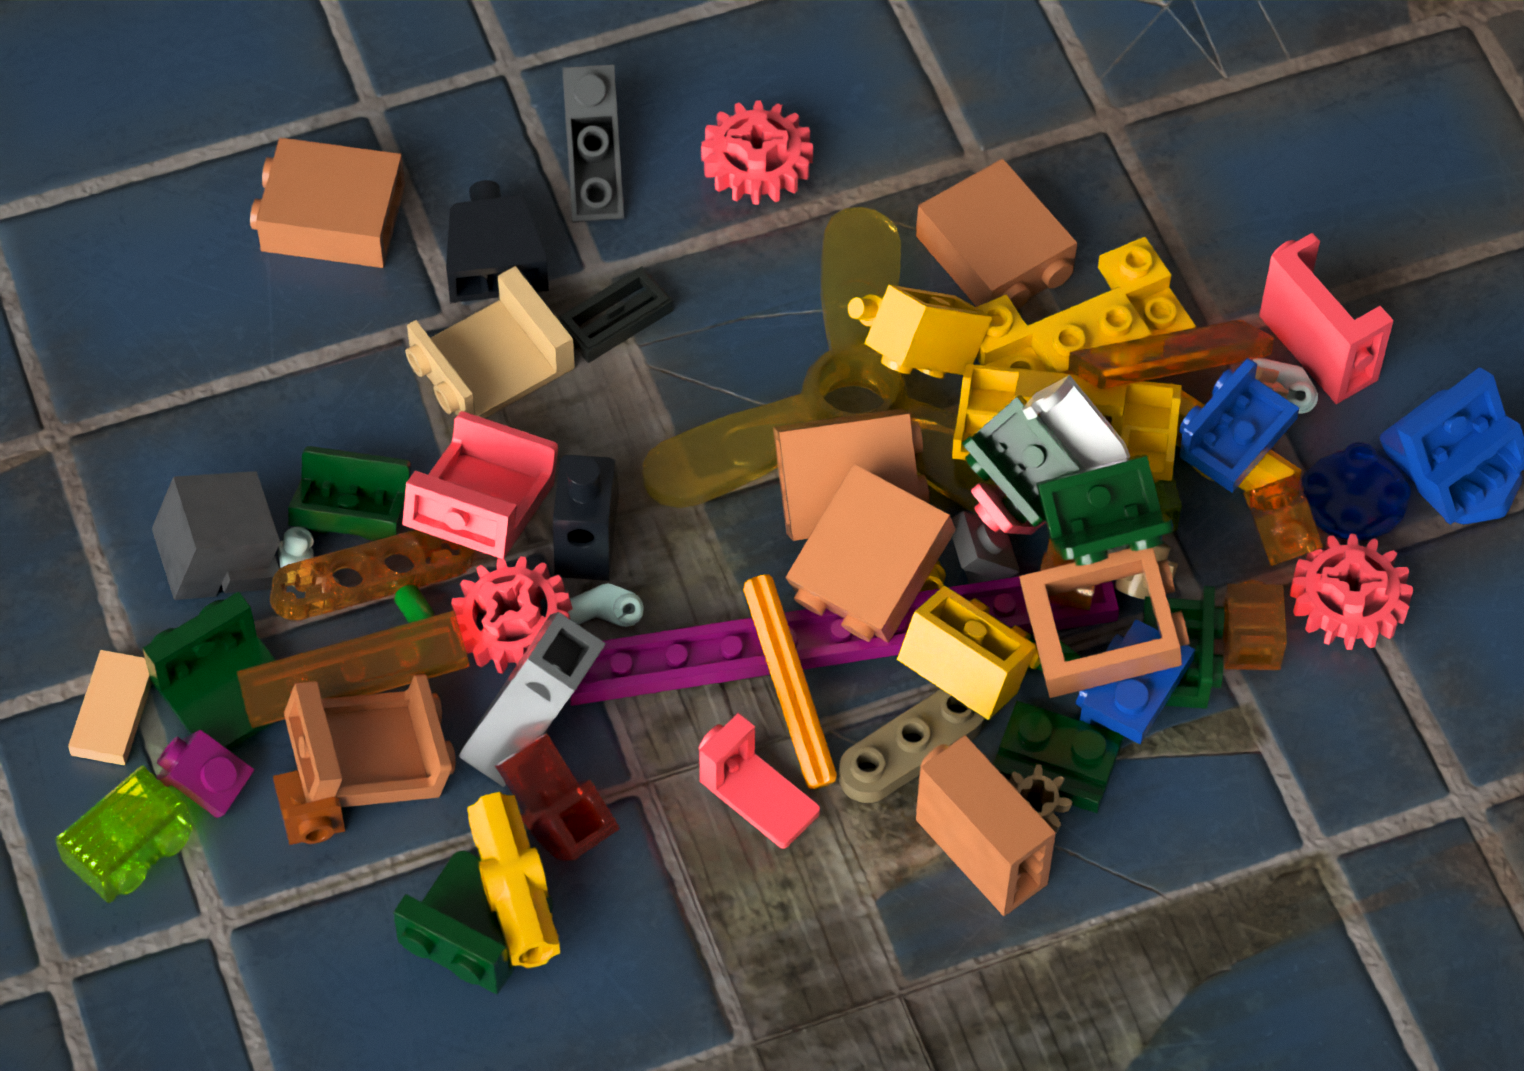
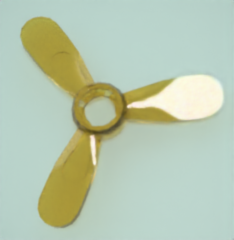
[643,207,997,515]

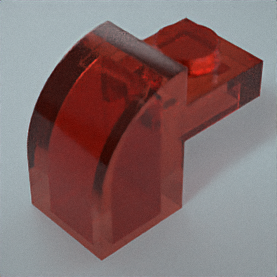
[495,734,621,861]

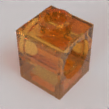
[1243,474,1323,566]
[1223,580,1287,670]

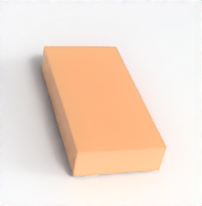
[68,650,152,765]

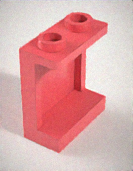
[1259,233,1394,404]
[402,411,559,560]

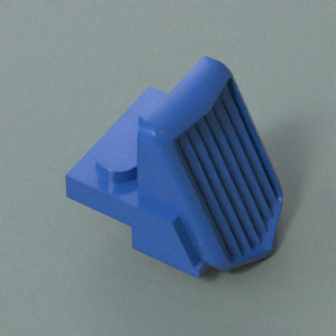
[1380,367,1524,525]

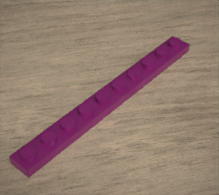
[570,576,1119,706]

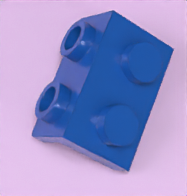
[1179,358,1299,493]
[1076,619,1195,744]

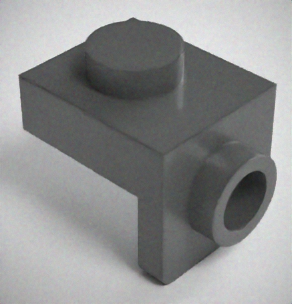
[952,511,1020,584]

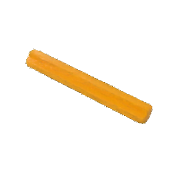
[743,574,837,789]

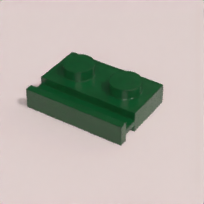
[993,701,1124,813]

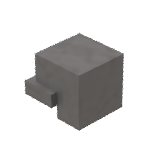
[152,471,282,600]

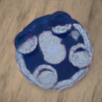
[1301,442,1411,540]

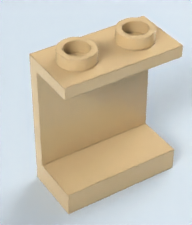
[405,266,575,418]

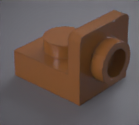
[273,770,345,845]

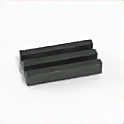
[557,266,673,363]

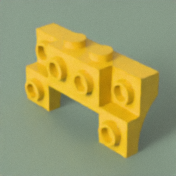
[976,237,1196,378]
[952,364,1182,483]

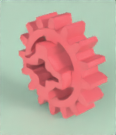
[701,100,813,205]
[1290,534,1413,650]
[451,556,572,674]

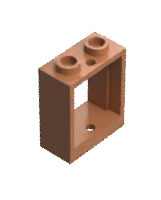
[1019,548,1190,698]

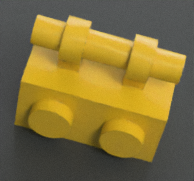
[848,285,993,379]
[897,586,1041,720]

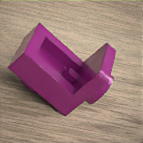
[154,730,255,818]

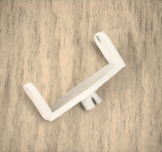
[1022,375,1130,554]

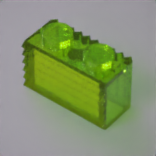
[55,765,193,903]

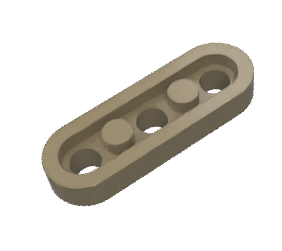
[839,689,985,803]

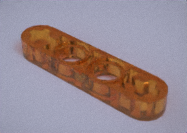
[269,530,475,621]

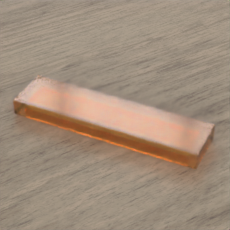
[1068,319,1274,389]
[237,611,470,728]

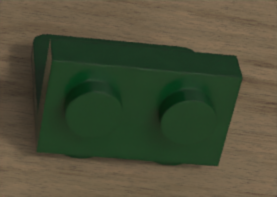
[1036,454,1175,566]
[142,591,294,750]
[393,851,553,995]

